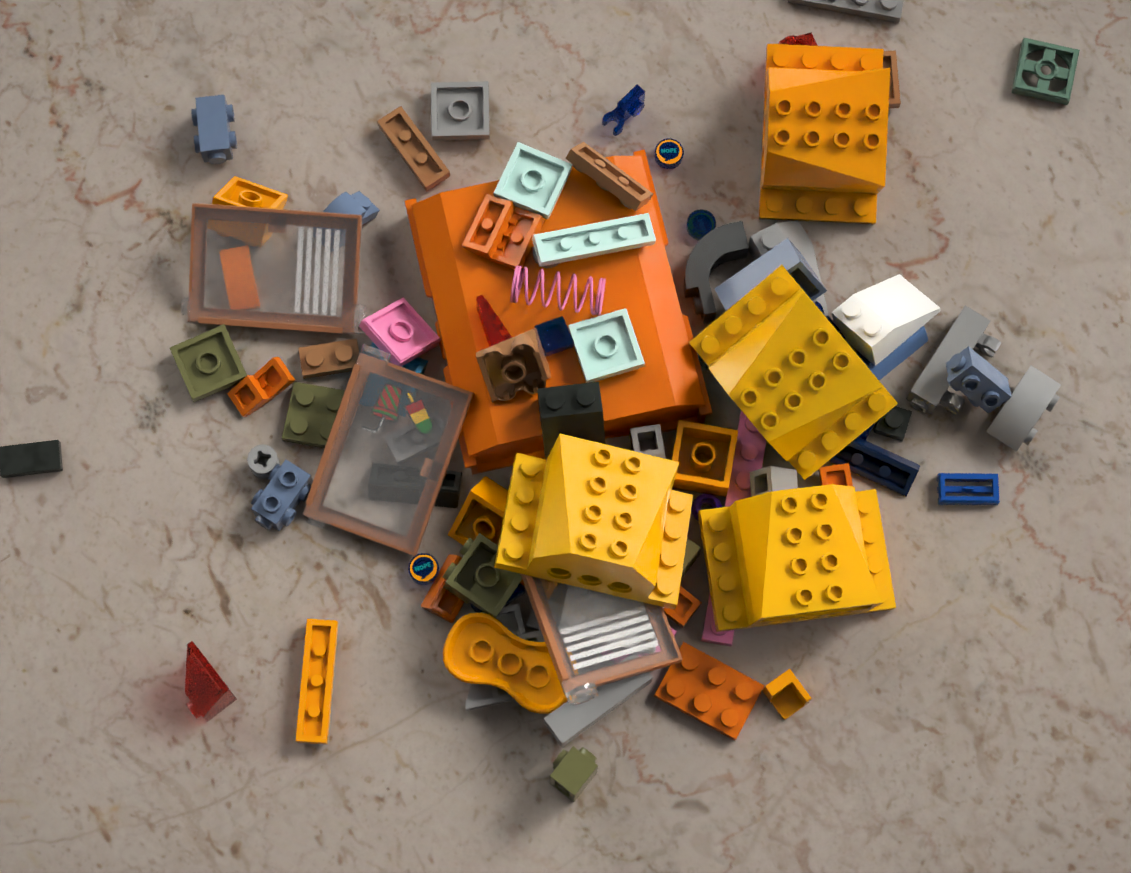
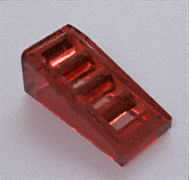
[476,295,512,347]

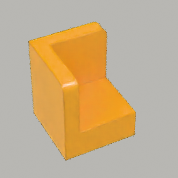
[762,668,812,720]

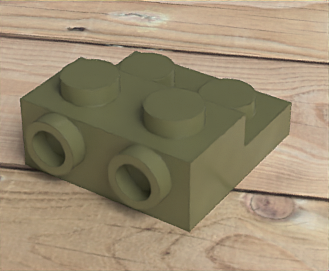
[442,533,522,618]

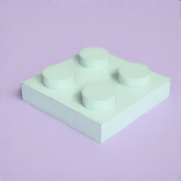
[494,142,572,219]
[568,308,645,383]

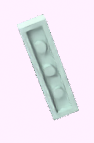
[532,213,656,267]

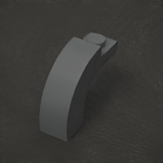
[684,221,749,323]

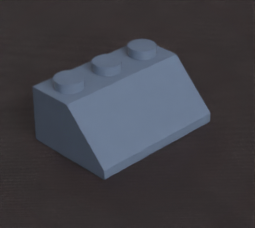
[715,238,827,310]

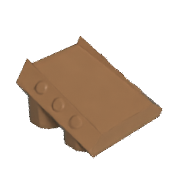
[476,328,551,402]

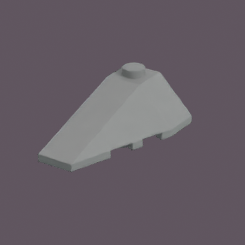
[748,220,831,323]

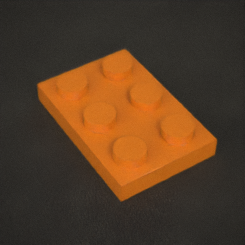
[654,641,765,741]

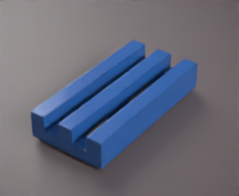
[937,473,1000,505]

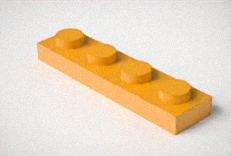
[296,619,339,745]

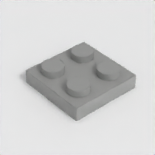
[431,81,490,141]

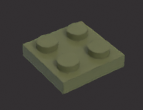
[170,324,247,403]
[282,382,345,448]

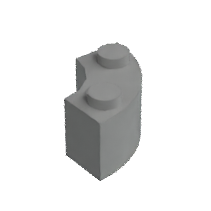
[986,366,1061,451]

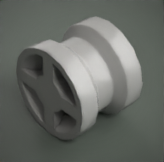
[247,444,280,479]

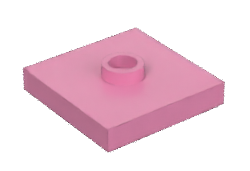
[359,297,441,367]

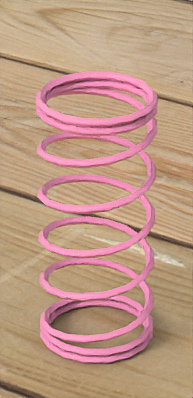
[510,265,606,316]

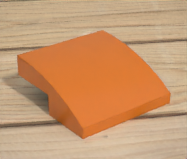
[462,194,545,270]

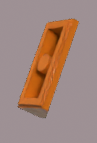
[421,554,464,623]

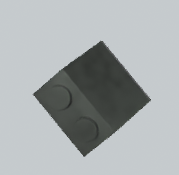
[538,382,606,457]

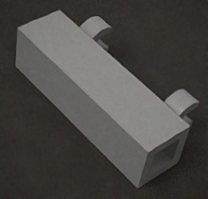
[906,305,1001,415]
[544,653,654,748]

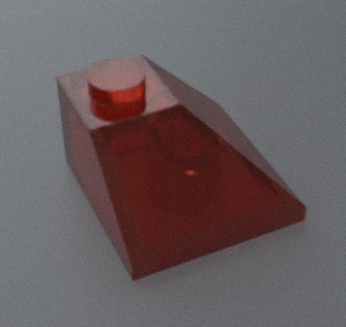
[185,641,237,722]

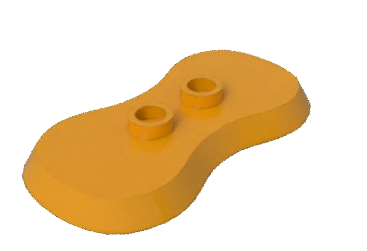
[443,612,578,714]

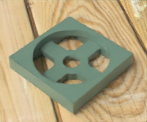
[1011,38,1080,105]

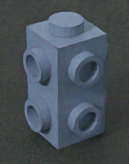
[191,95,237,164]
[946,346,1012,414]
[251,459,313,531]

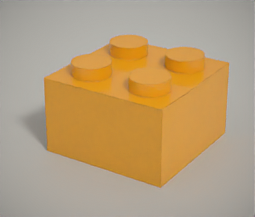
[672,420,738,497]

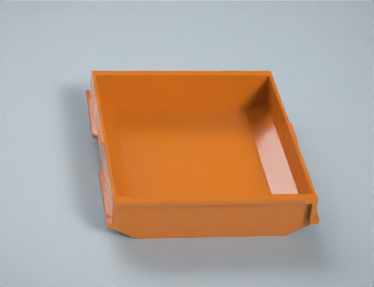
[405,149,712,475]

